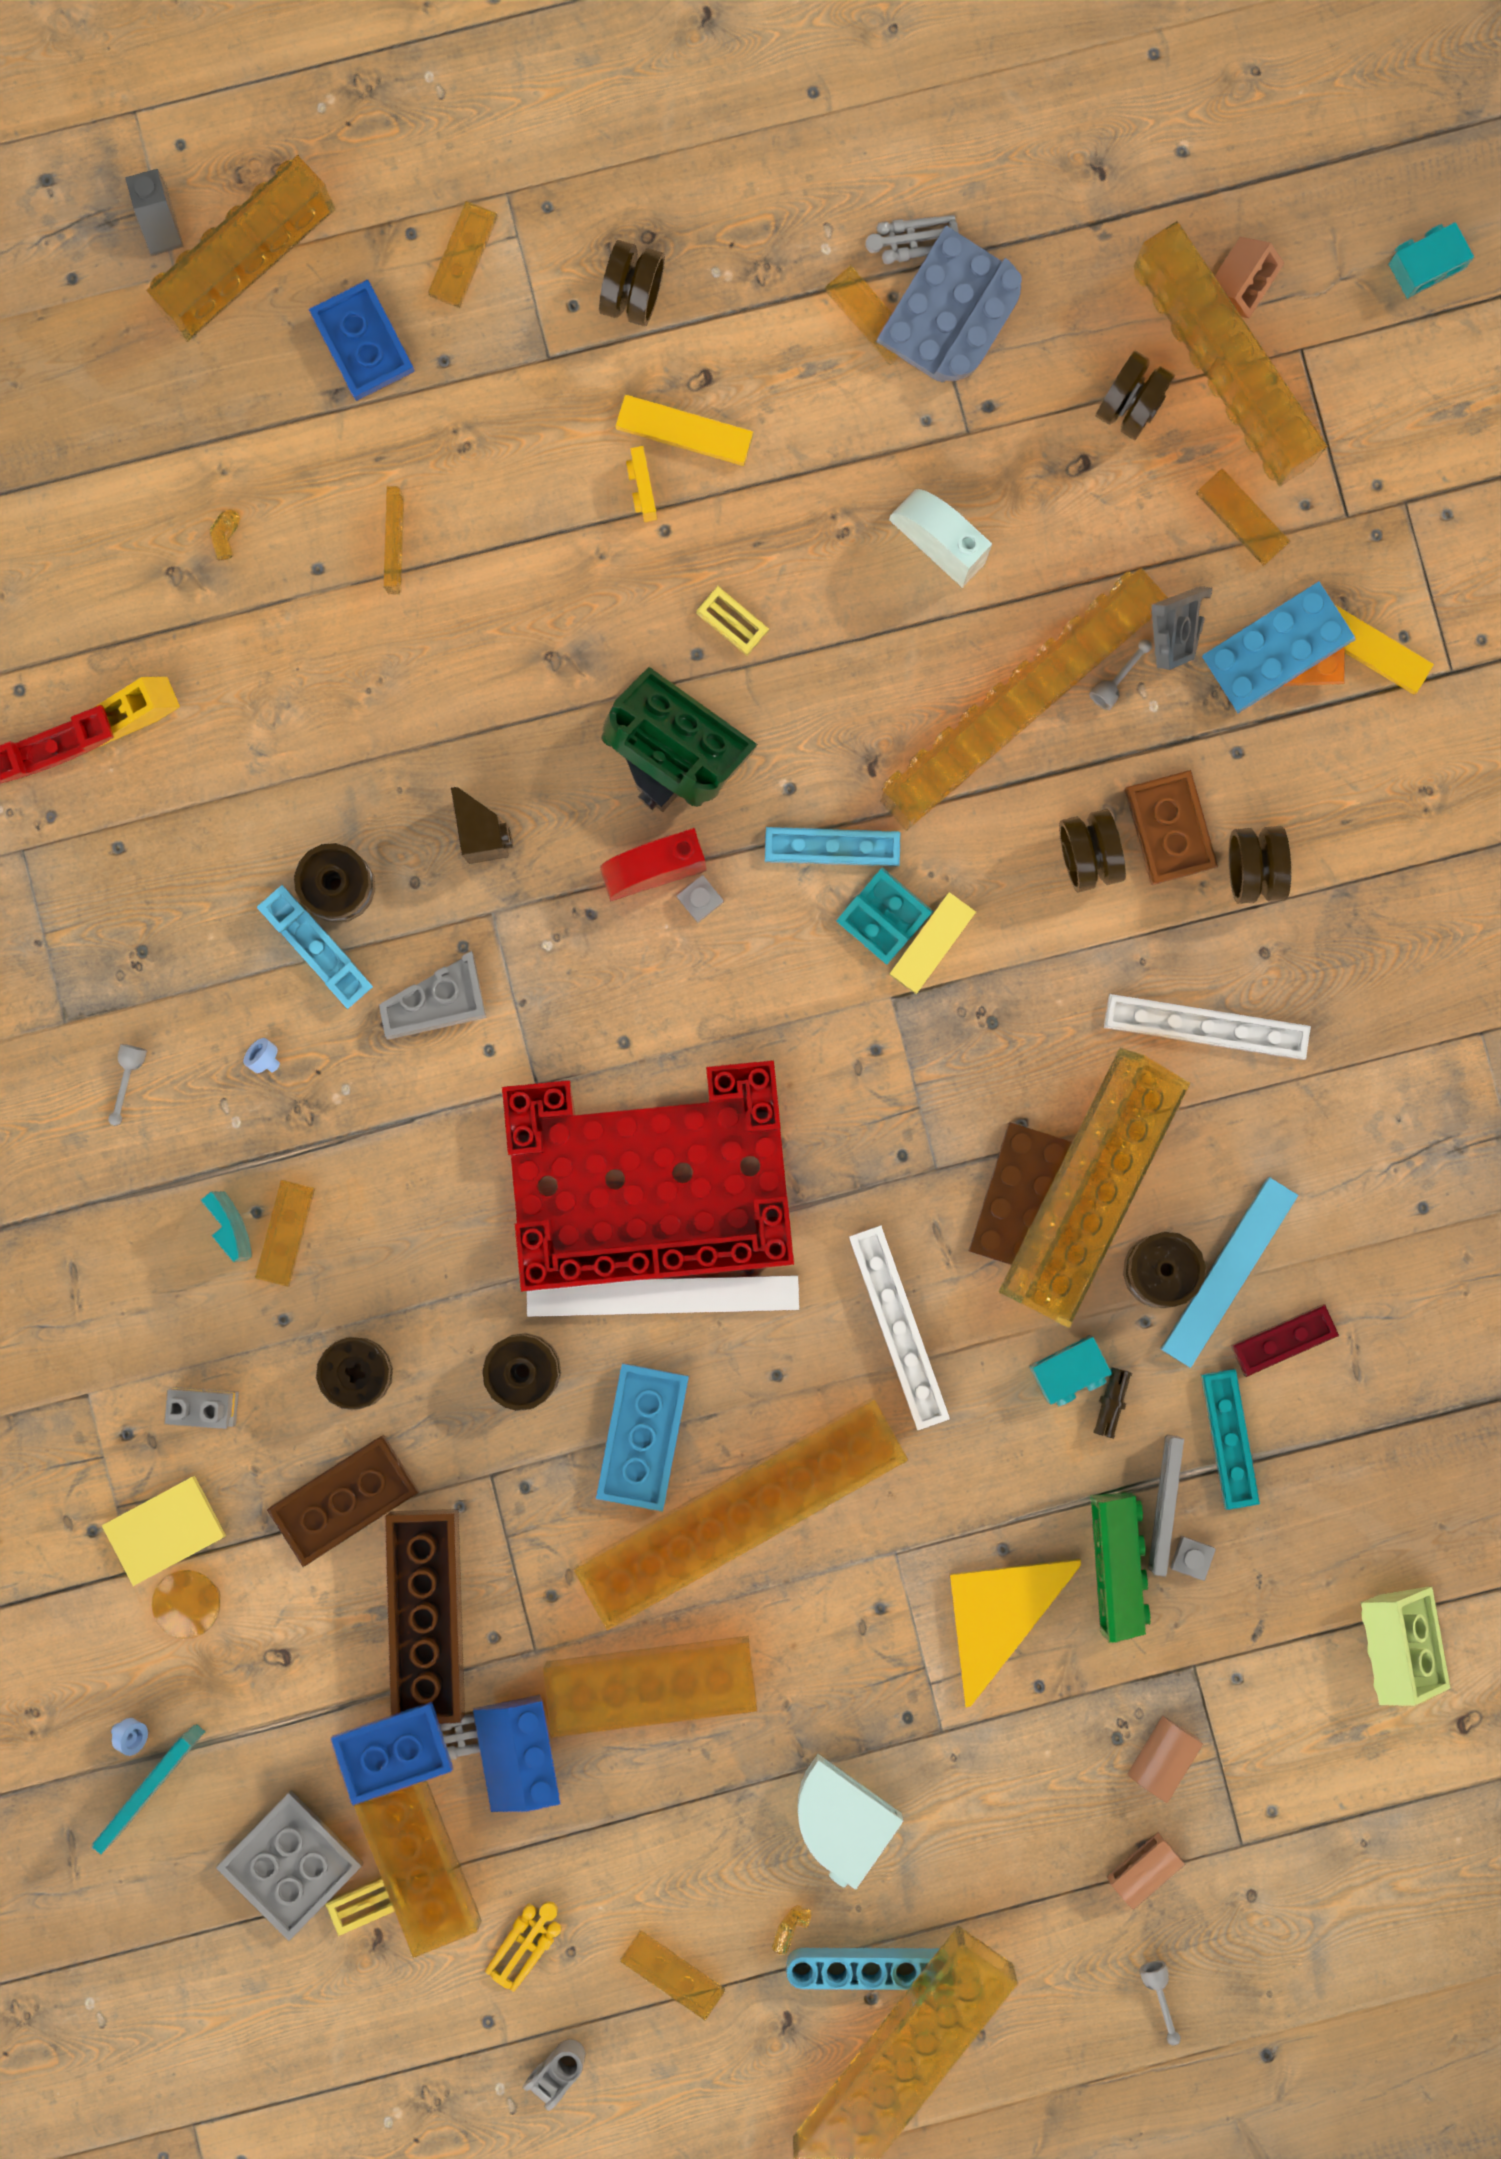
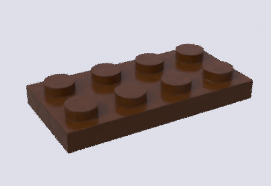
[968,1122,1074,1272]

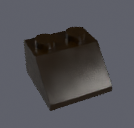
[451,787,513,864]

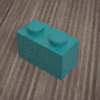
[1388,222,1474,299]
[1029,1335,1112,1407]

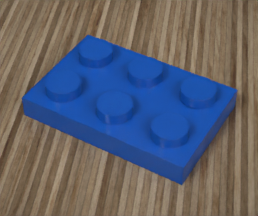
[309,280,415,401]
[331,1702,454,1805]

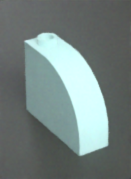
[889,489,992,588]
[798,1754,903,1890]

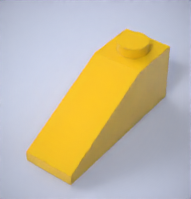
[93,677,180,748]

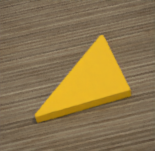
[949,1559,1081,1707]

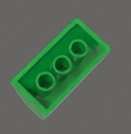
[1090,1492,1151,1643]

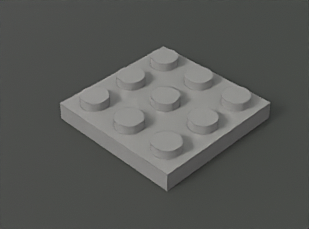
[216,1790,364,1941]

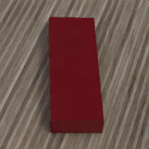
[1230,1304,1339,1377]

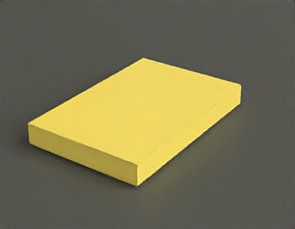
[102,1476,226,1586]

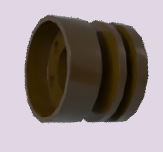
[316,1337,393,1410]

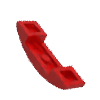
[0,705,114,784]

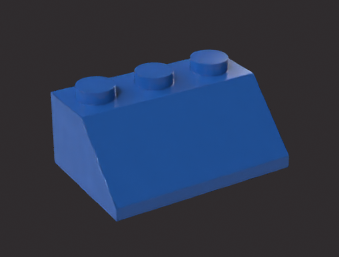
[473,1695,561,1812]

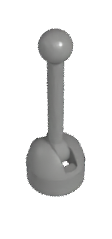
[1089,640,1152,710]
[108,1044,147,1126]
[1139,1961,1181,2046]

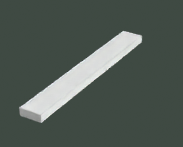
[527,1276,799,1317]

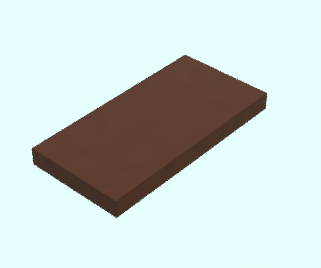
[267,1434,420,1567]

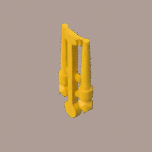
[485,1901,562,1992]

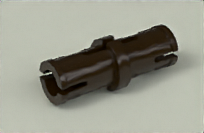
[1093,1367,1132,1439]

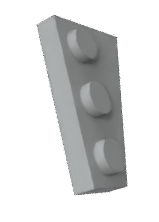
[379,951,486,1040]

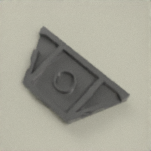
[1151,586,1212,670]

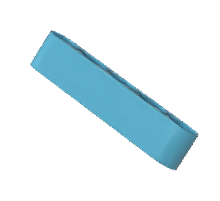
[786,1948,957,1990]

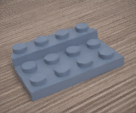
[876,225,1022,383]

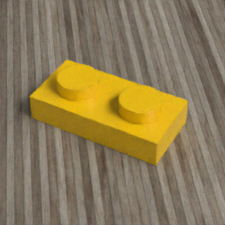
[626,446,657,522]

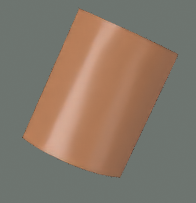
[1205,237,1285,319]
[1127,1716,1203,1803]
[1107,1832,1186,1910]

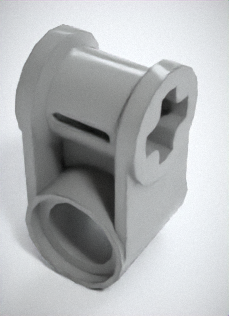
[523,2039,586,2111]

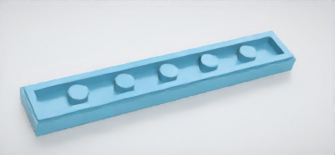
[1160,1177,1299,1368]

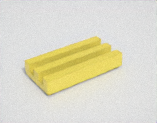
[696,586,769,656]
[325,1873,403,1936]

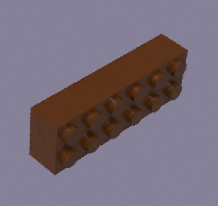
[385,1509,465,1724]

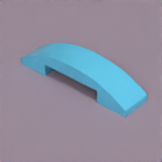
[257,885,373,1009]

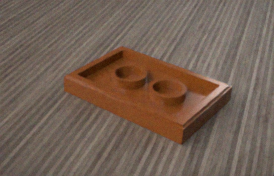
[1125,770,1218,886]

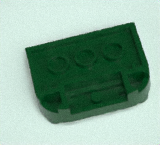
[601,667,758,807]

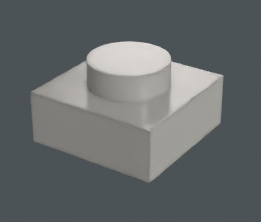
[677,875,724,923]
[1170,1535,1216,1581]

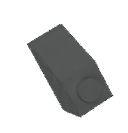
[125,169,183,256]

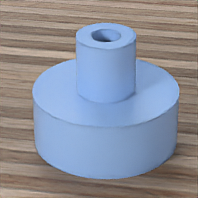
[243,1038,280,1073]
[111,1718,148,1756]

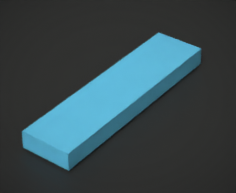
[765,827,900,867]

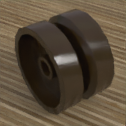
[599,240,665,326]
[1095,350,1175,440]
[1059,809,1126,893]
[1229,826,1291,904]
[294,843,375,923]
[1123,1232,1206,1309]
[482,1333,561,1411]

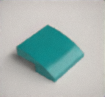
[836,867,933,965]
[201,1191,252,1262]

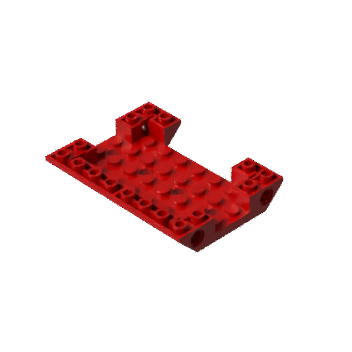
[502,1060,794,1292]

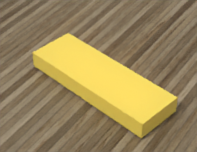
[889,892,976,994]

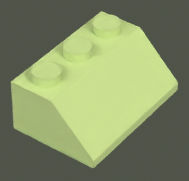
[1361,1587,1451,1706]

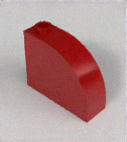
[600,828,707,901]

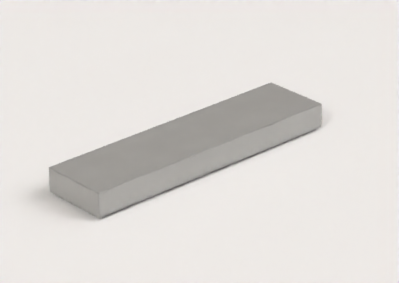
[1148,1435,1184,1576]

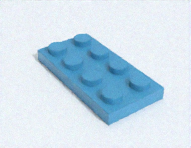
[1202,581,1356,713]
[596,1363,689,1512]

